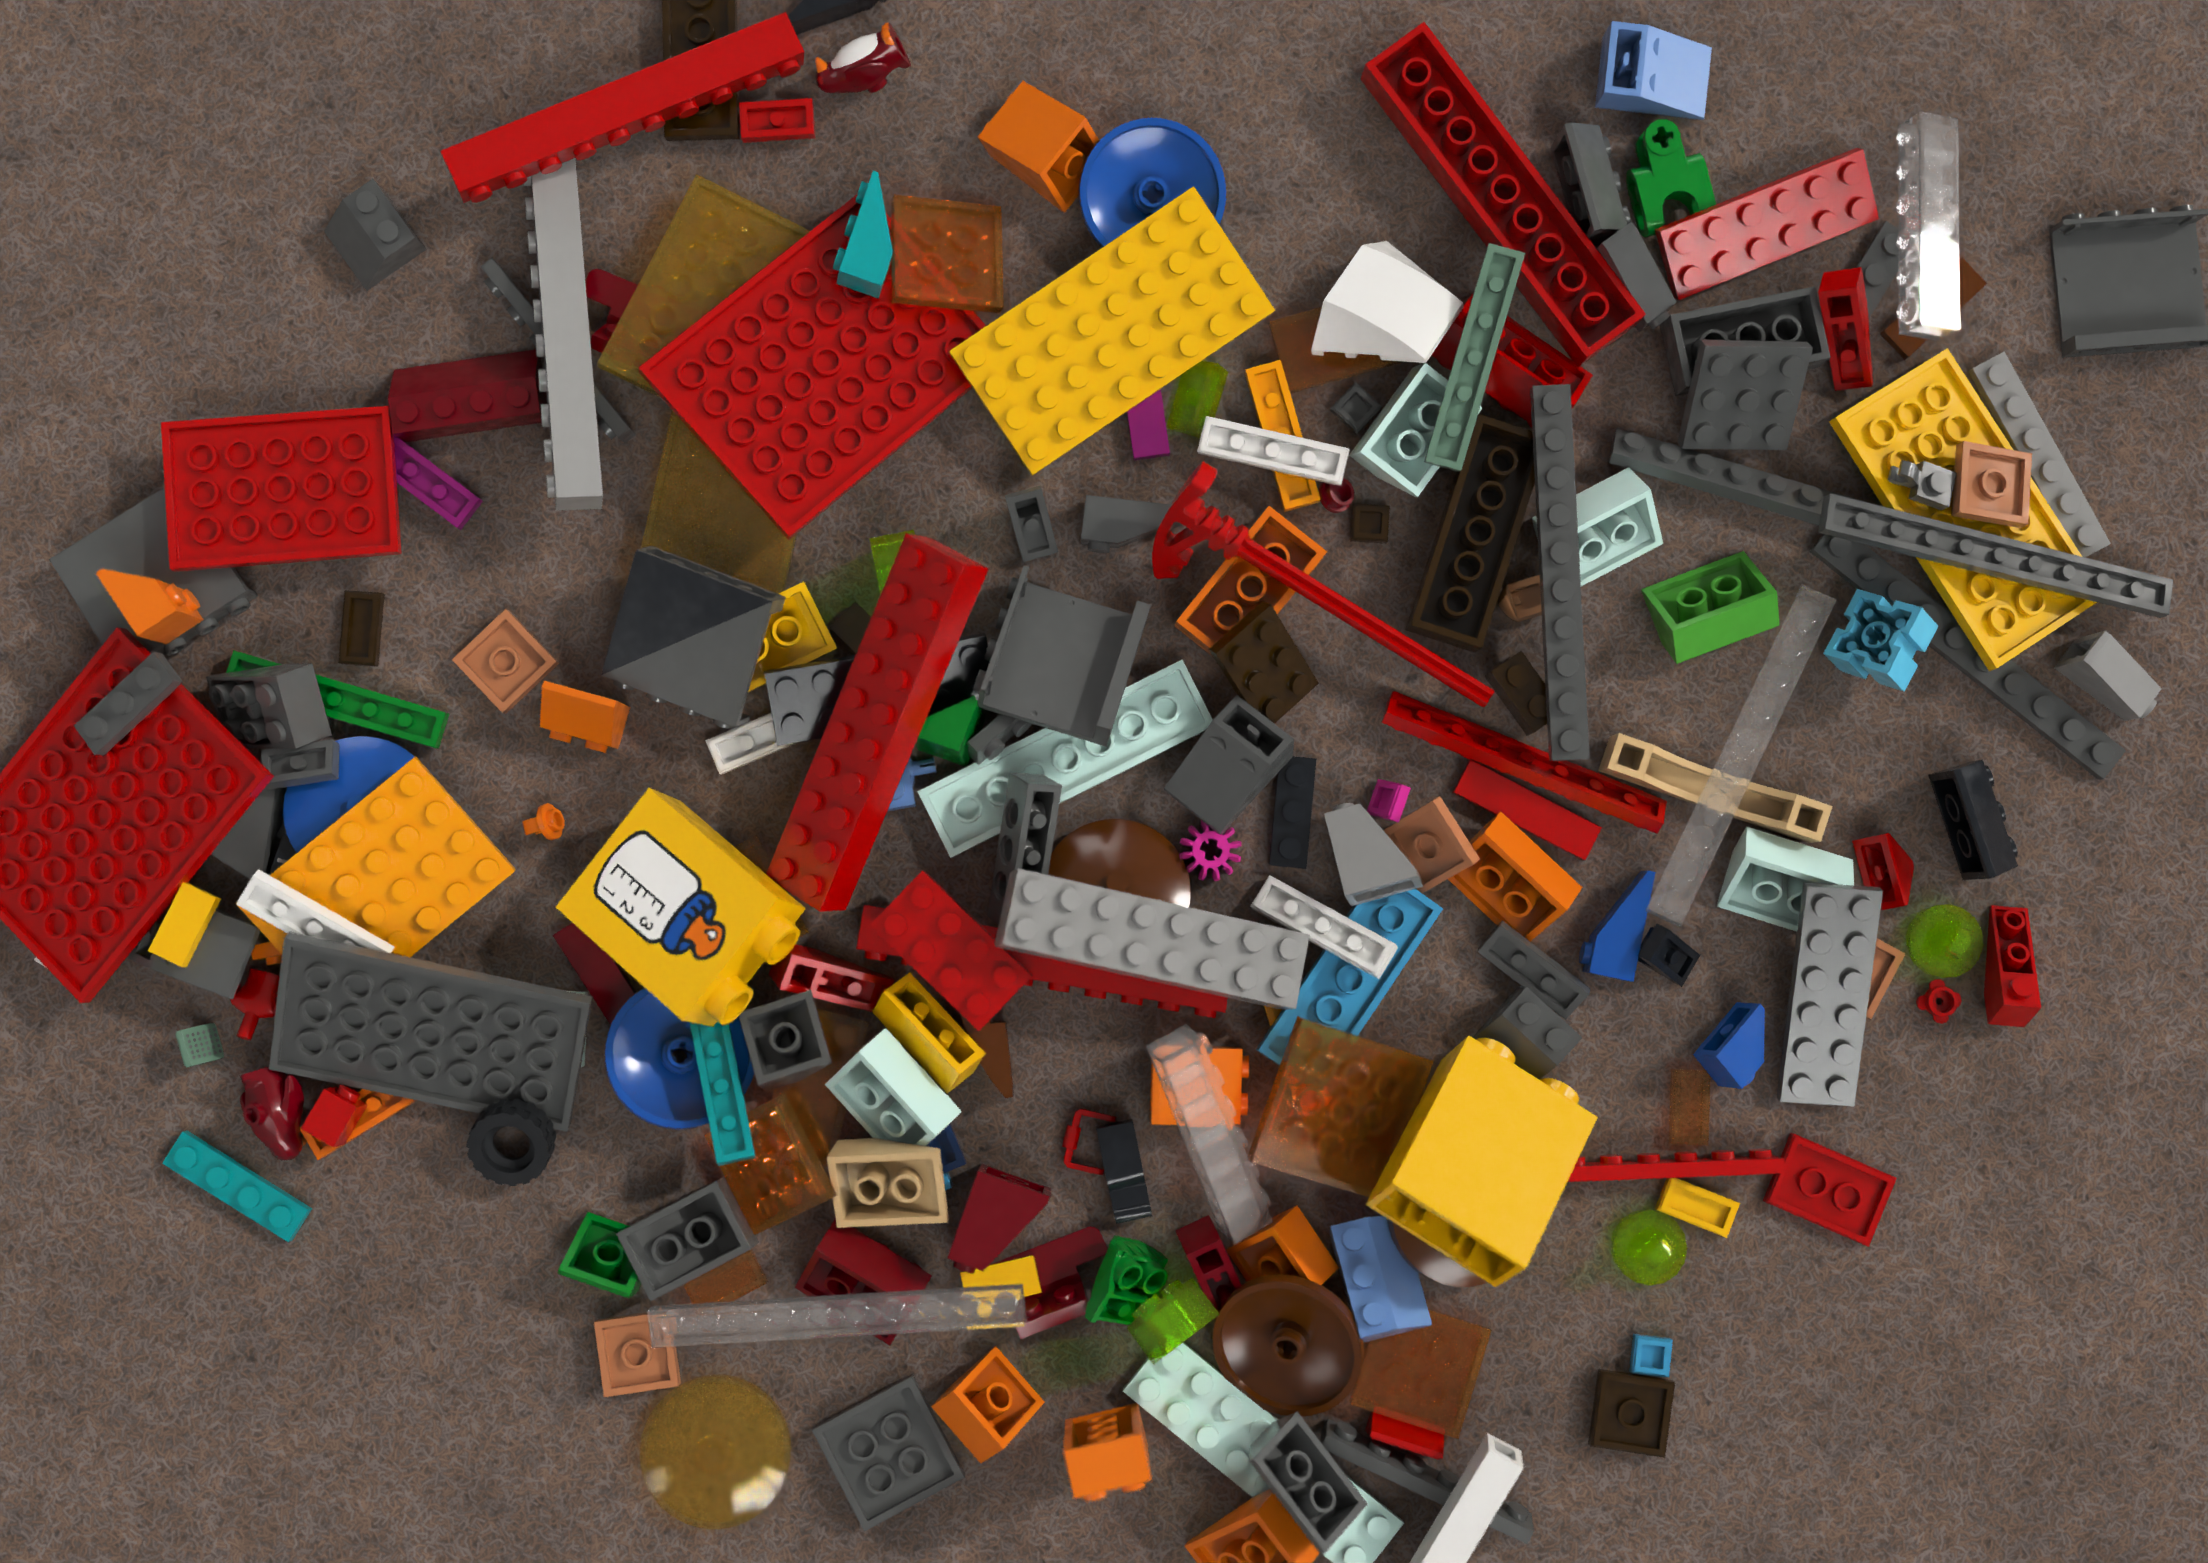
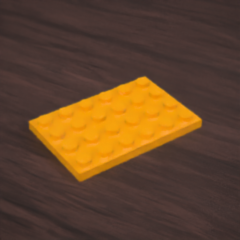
[235,756,516,957]

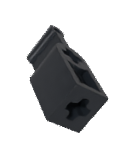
[1096,1119,1152,1224]

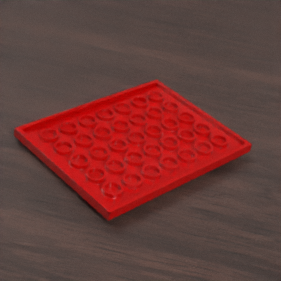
[638,194,986,540]
[0,627,274,1003]

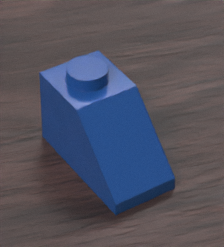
[1693,1002,1765,1089]

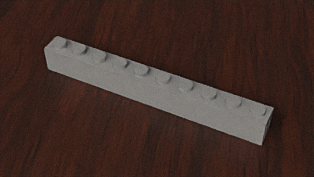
[523,158,603,511]

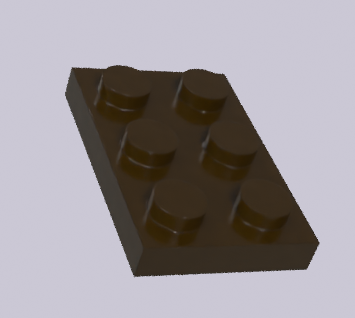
[1208,601,1319,724]

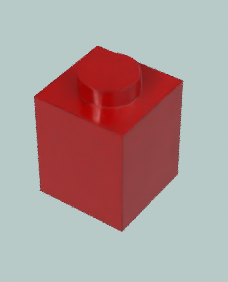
[301,1085,368,1147]

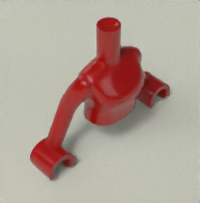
[230,969,280,1041]

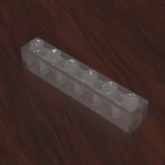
[1897,111,1960,340]
[1146,1024,1273,1244]

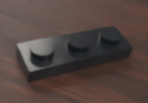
[1269,756,1316,869]

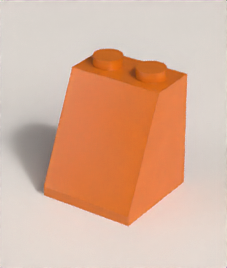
[978,81,1099,213]
[1149,1044,1249,1125]

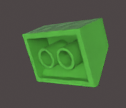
[1642,551,1780,664]

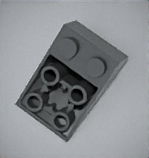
[206,663,332,749]
[1164,695,1294,835]
[128,901,260,999]

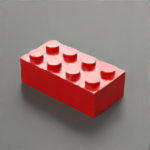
[869,870,1033,1031]

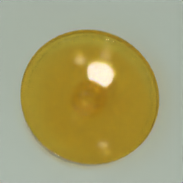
[640,1374,792,1529]

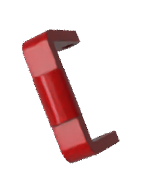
[1062,1108,1116,1175]

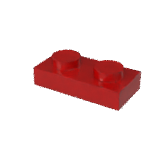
[739,98,816,143]

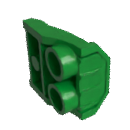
[1085,1235,1168,1330]

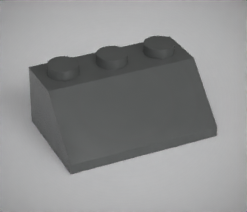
[1551,122,1631,247]
[1249,1412,1368,1554]

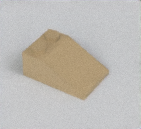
[827,1138,949,1228]

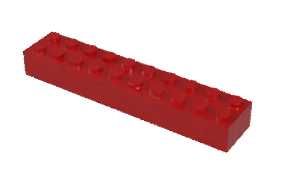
[1360,22,1646,368]
[766,533,989,912]

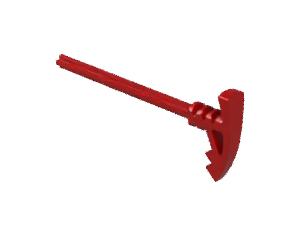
[1152,461,1494,707]

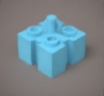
[1823,589,1938,692]

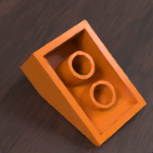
[1184,1489,1319,1563]

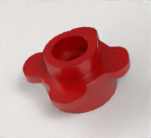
[1916,979,1962,1024]

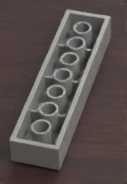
[995,869,1310,1010]

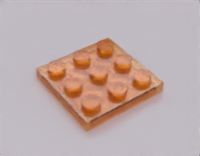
[891,194,1004,313]
[704,1093,837,1235]
[1349,1308,1492,1439]

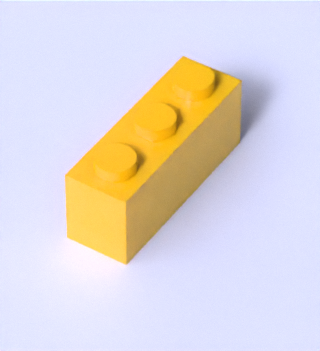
[872,972,986,1094]

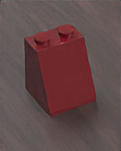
[947,1164,1051,1274]

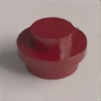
[1319,478,1354,513]

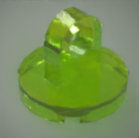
[1906,904,1983,978]
[1611,1209,1687,1286]

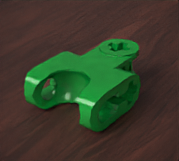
[1626,119,1716,237]

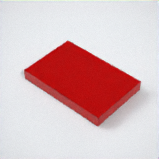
[1763,1133,1897,1247]

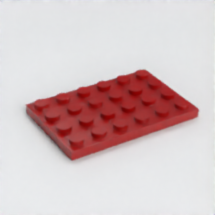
[161,406,402,572]

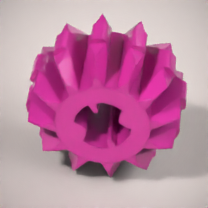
[1179,820,1242,881]

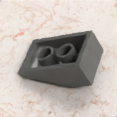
[616,1176,759,1302]

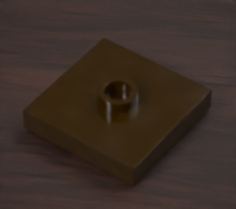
[1588,1369,1675,1458]

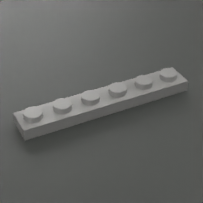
[1968,352,2111,557]

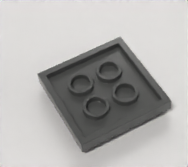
[1678,340,1813,450]
[812,1374,965,1532]

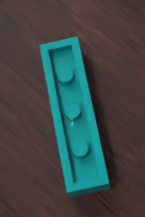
[689,1021,756,1166]
[162,1130,312,1242]

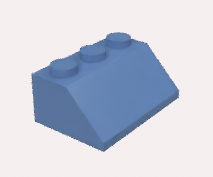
[1329,1216,1432,1343]

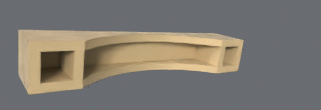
[1598,733,1833,843]

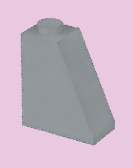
[2054,631,2162,721]
[1324,803,1423,906]

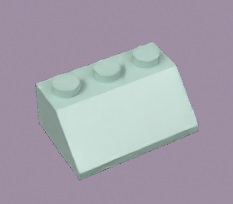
[1349,363,1482,497]
[1532,467,1663,586]
[1717,826,1854,932]
[825,1028,962,1146]

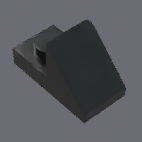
[1638,924,1700,987]

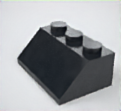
[1928,759,2018,880]

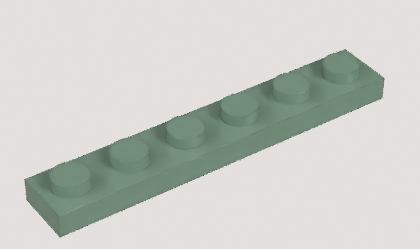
[1424,243,1525,472]

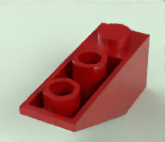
[1984,905,2041,1027]

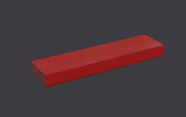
[1452,759,1602,861]

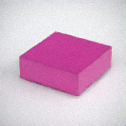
[1367,779,1411,823]

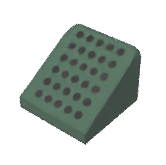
[175,1023,224,1068]

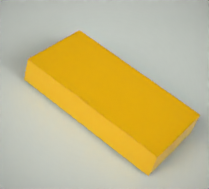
[148,882,221,968]
[1655,1178,1740,1238]
[960,1255,1042,1310]

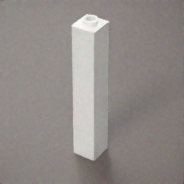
[1410,1433,1523,1563]

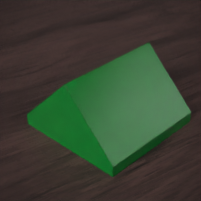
[915,696,985,767]
[558,1212,641,1299]

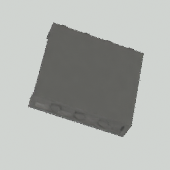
[49,487,258,656]

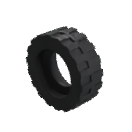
[466,1098,556,1186]

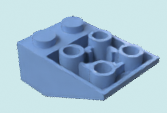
[1595,21,1712,120]

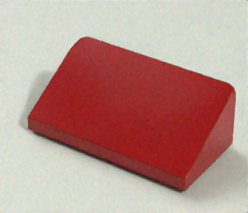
[1365,1405,1444,1460]

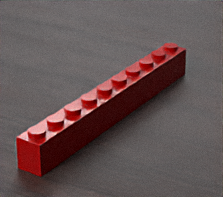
[440,12,804,203]
[856,905,1228,1018]

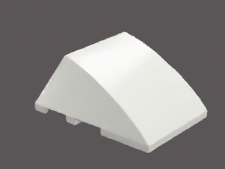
[1311,241,1464,363]

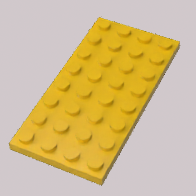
[949,186,1276,476]
[1829,348,2097,671]

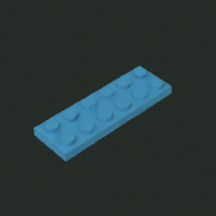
[1256,889,1443,1093]

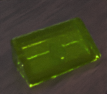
[1166,361,1228,438]

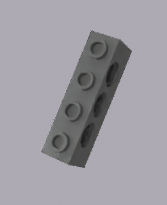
[987,773,1062,925]

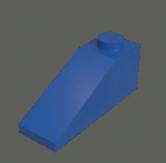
[1579,871,1656,982]

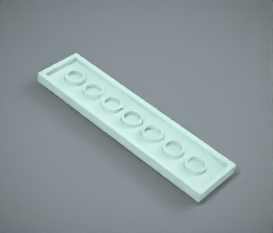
[917,660,1213,858]
[1123,1330,1404,1563]

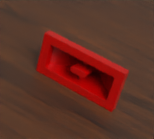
[1852,833,1914,910]

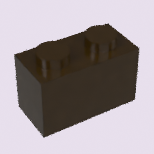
[1484,651,1547,736]

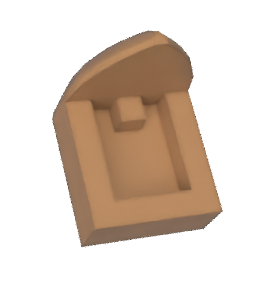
[1499,575,1542,622]

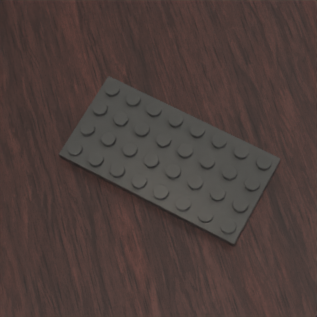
[269,932,593,1132]

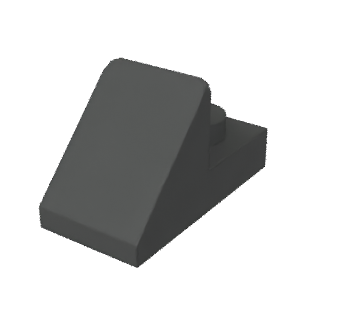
[1005,485,1058,562]

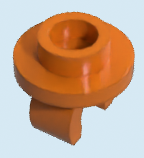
[522,803,565,840]

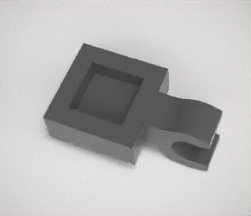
[1887,460,1957,510]

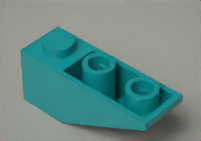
[833,171,893,299]

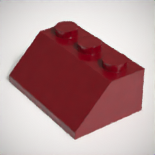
[794,1218,932,1346]

